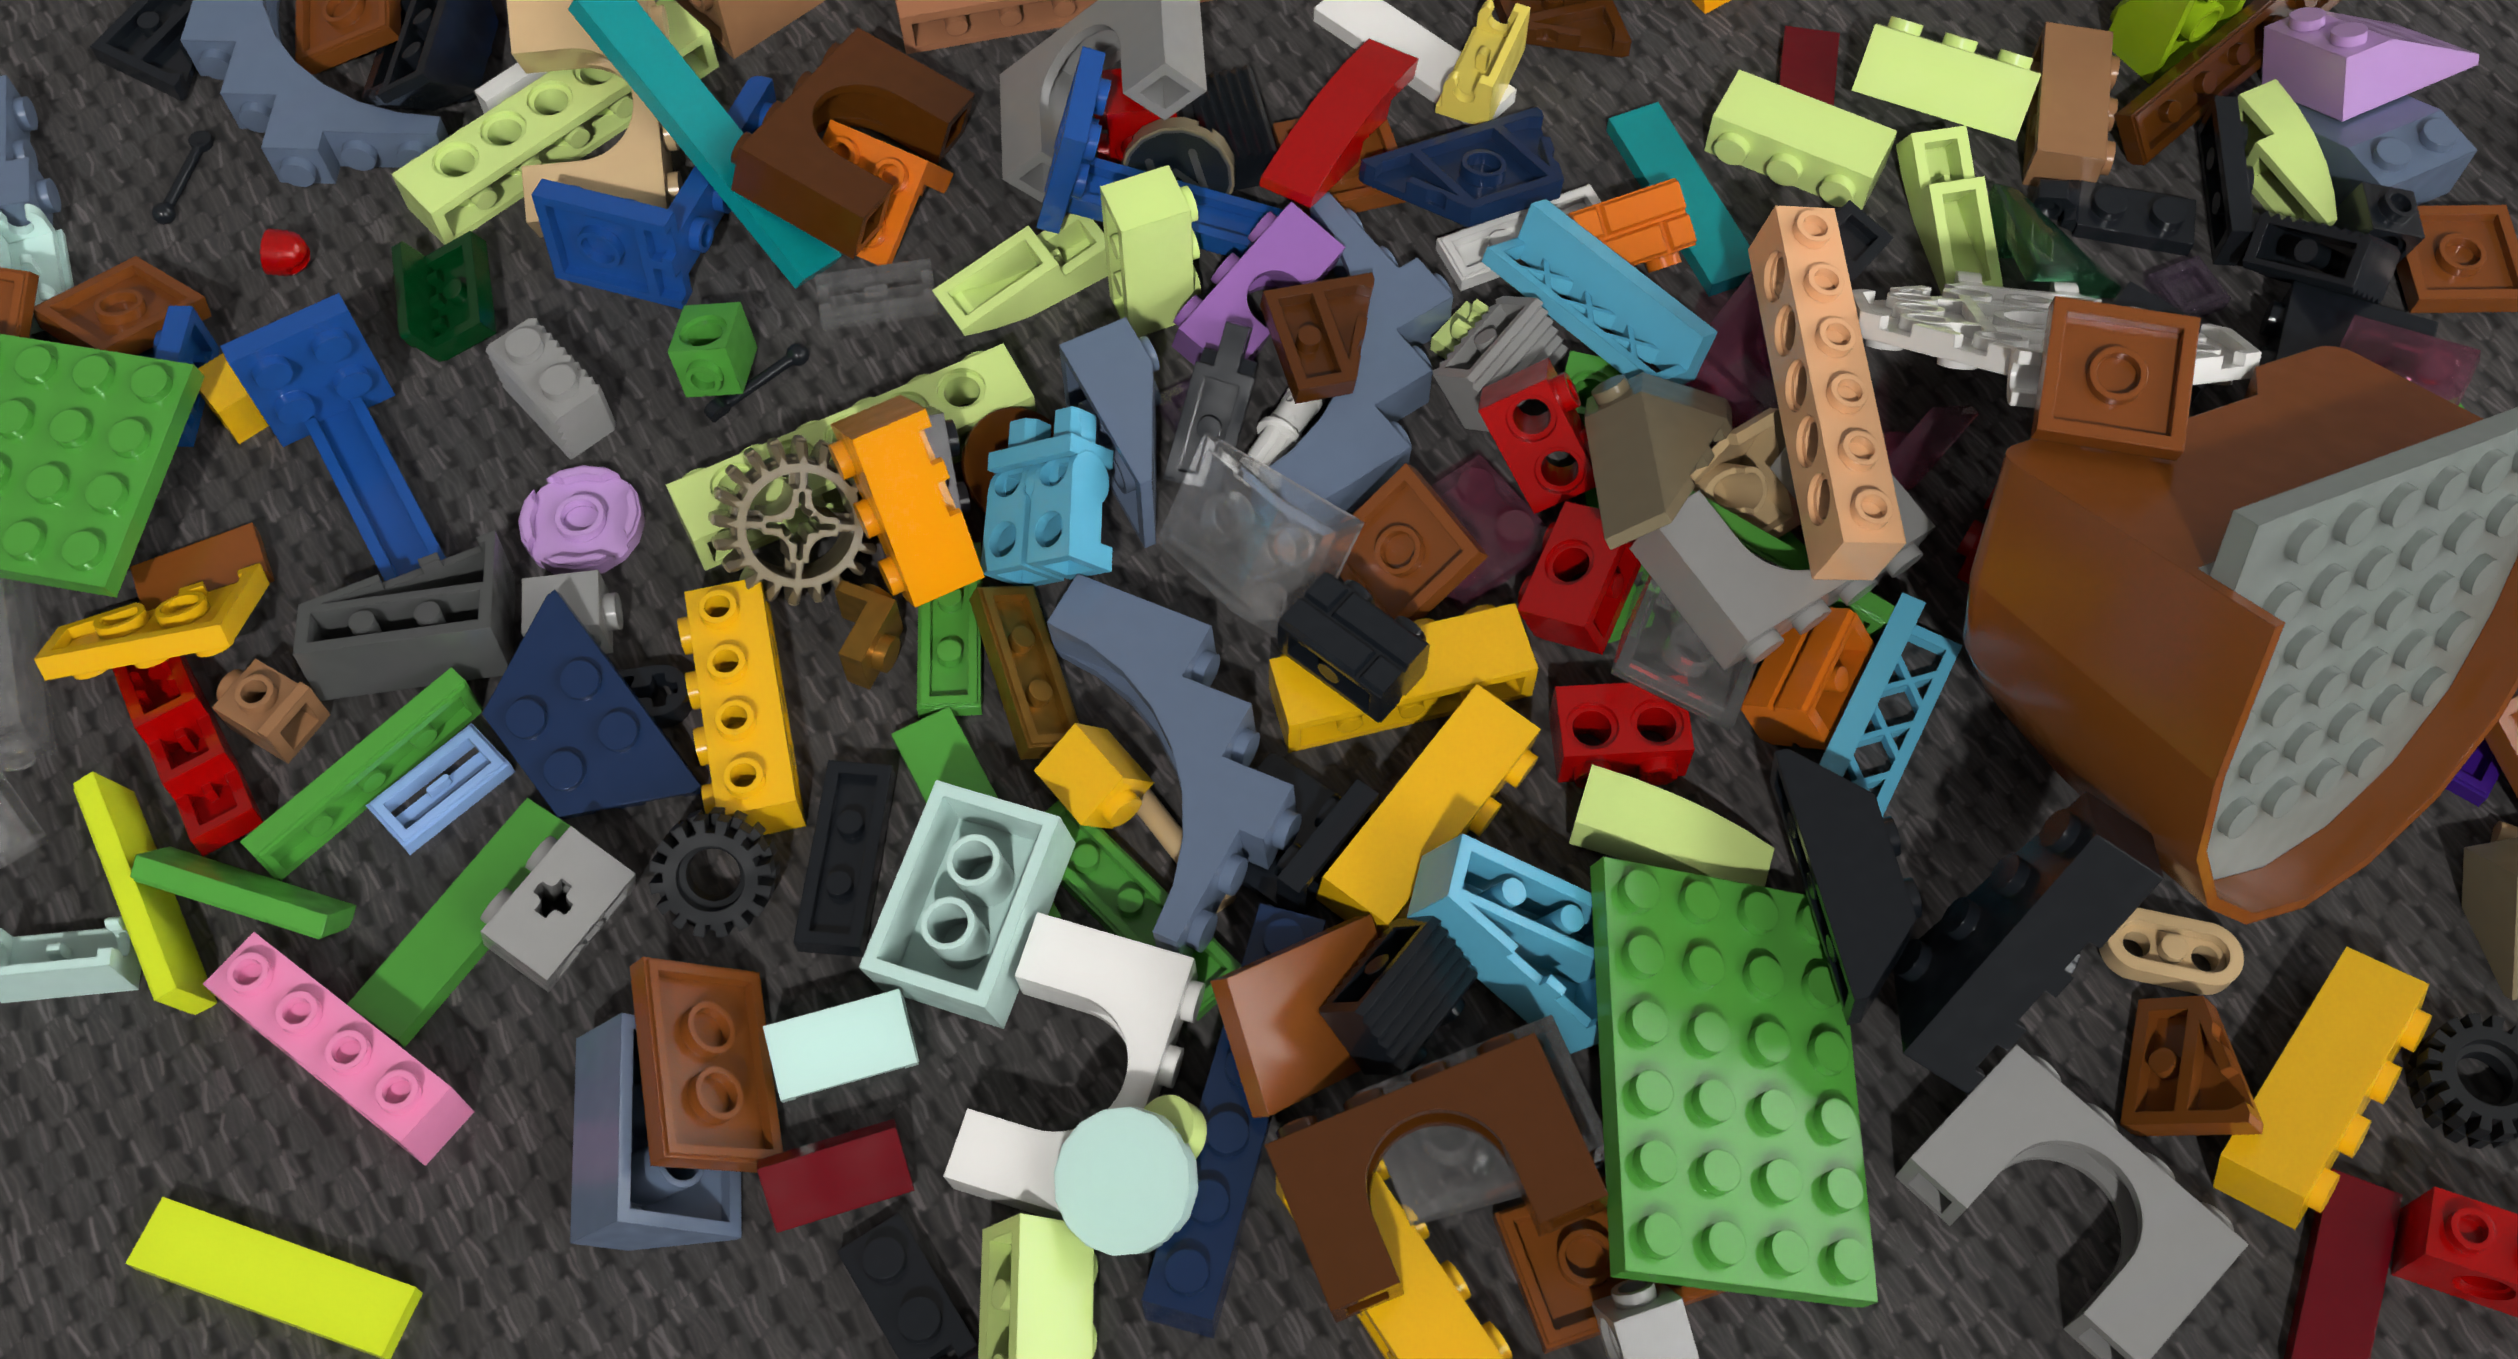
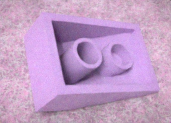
[2262,7,2479,122]

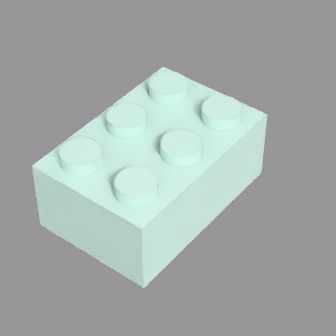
[859,780,1076,1029]

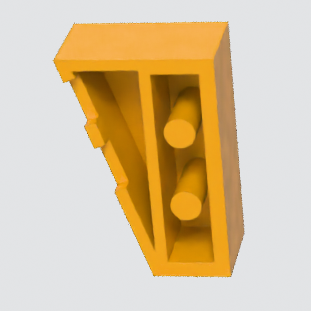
[828,395,985,608]

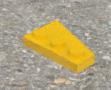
[34,563,270,681]

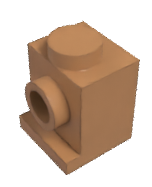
[212,658,331,764]

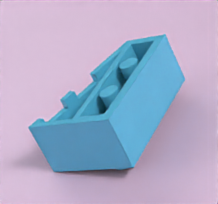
[1407,833,1599,1056]

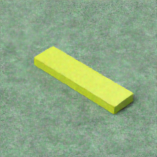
[73,771,218,1015]
[125,1197,423,1359]

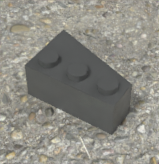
[293,530,515,701]

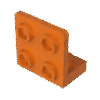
[822,119,954,268]

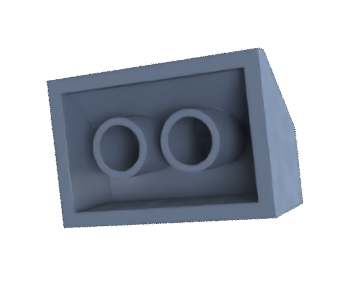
[570,1013,742,1251]

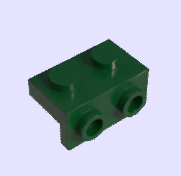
[391,231,497,362]

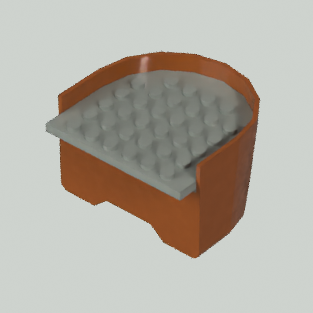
[1963,346,2518,924]

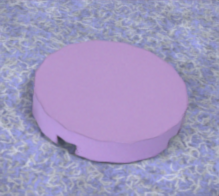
[518,465,645,575]

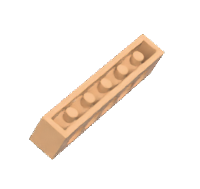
[1748,205,1906,580]

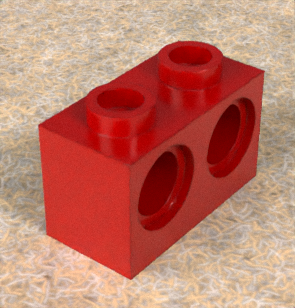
[1478,357,1596,514]
[1549,680,1695,789]

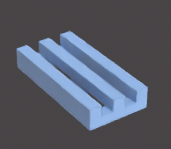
[366,723,515,855]

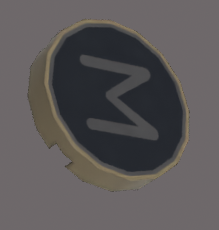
[1121,117,1236,195]

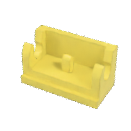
[1435,0,1531,125]

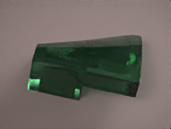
[1988,184,2122,298]

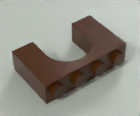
[731,27,975,259]
[1265,1032,1609,1323]

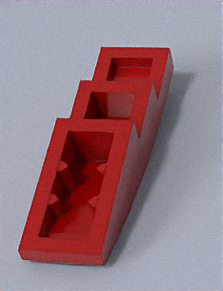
[1259,39,1418,208]
[112,655,264,856]

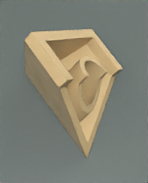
[1690,408,1801,538]

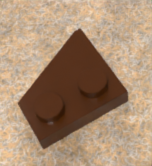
[1493,0,1632,58]
[1260,272,1375,404]

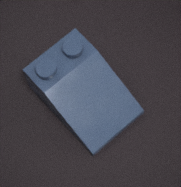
[2295,95,2478,206]
[1059,317,1161,548]

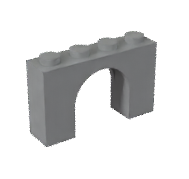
[1000,0,1207,202]
[1630,447,1936,670]
[1895,1044,2249,1359]

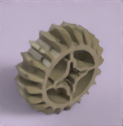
[708,435,877,606]

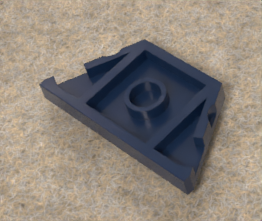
[1359,107,1564,228]
[482,590,702,820]

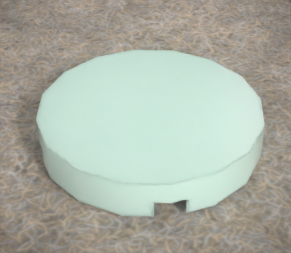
[1054,1107,1198,1256]

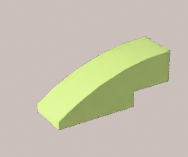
[2238,79,2337,227]
[1896,125,2003,295]
[932,213,1108,336]
[1569,764,1775,887]

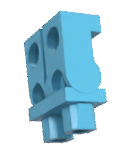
[981,406,1114,587]

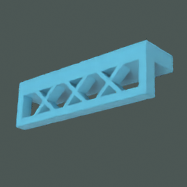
[1482,199,1718,385]
[1819,592,1962,817]

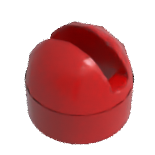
[260,228,311,276]

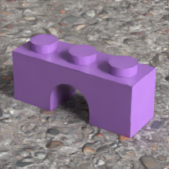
[1171,202,1346,366]

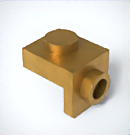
[834,580,904,690]

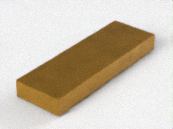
[969,586,1079,760]

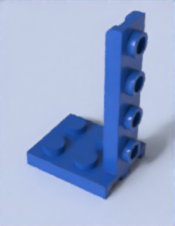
[1036,46,1283,258]
[531,76,776,309]
[220,293,446,581]

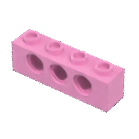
[203,932,475,1166]

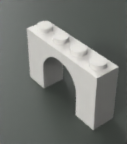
[943,912,1205,1220]

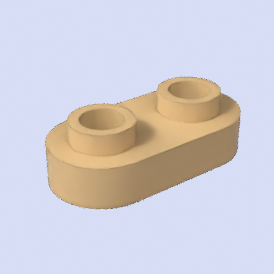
[2099,908,2244,995]

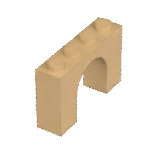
[507,0,683,238]

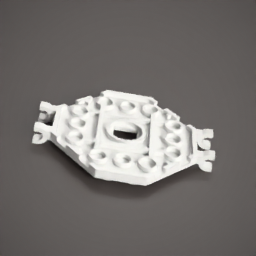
[1852,271,2262,408]

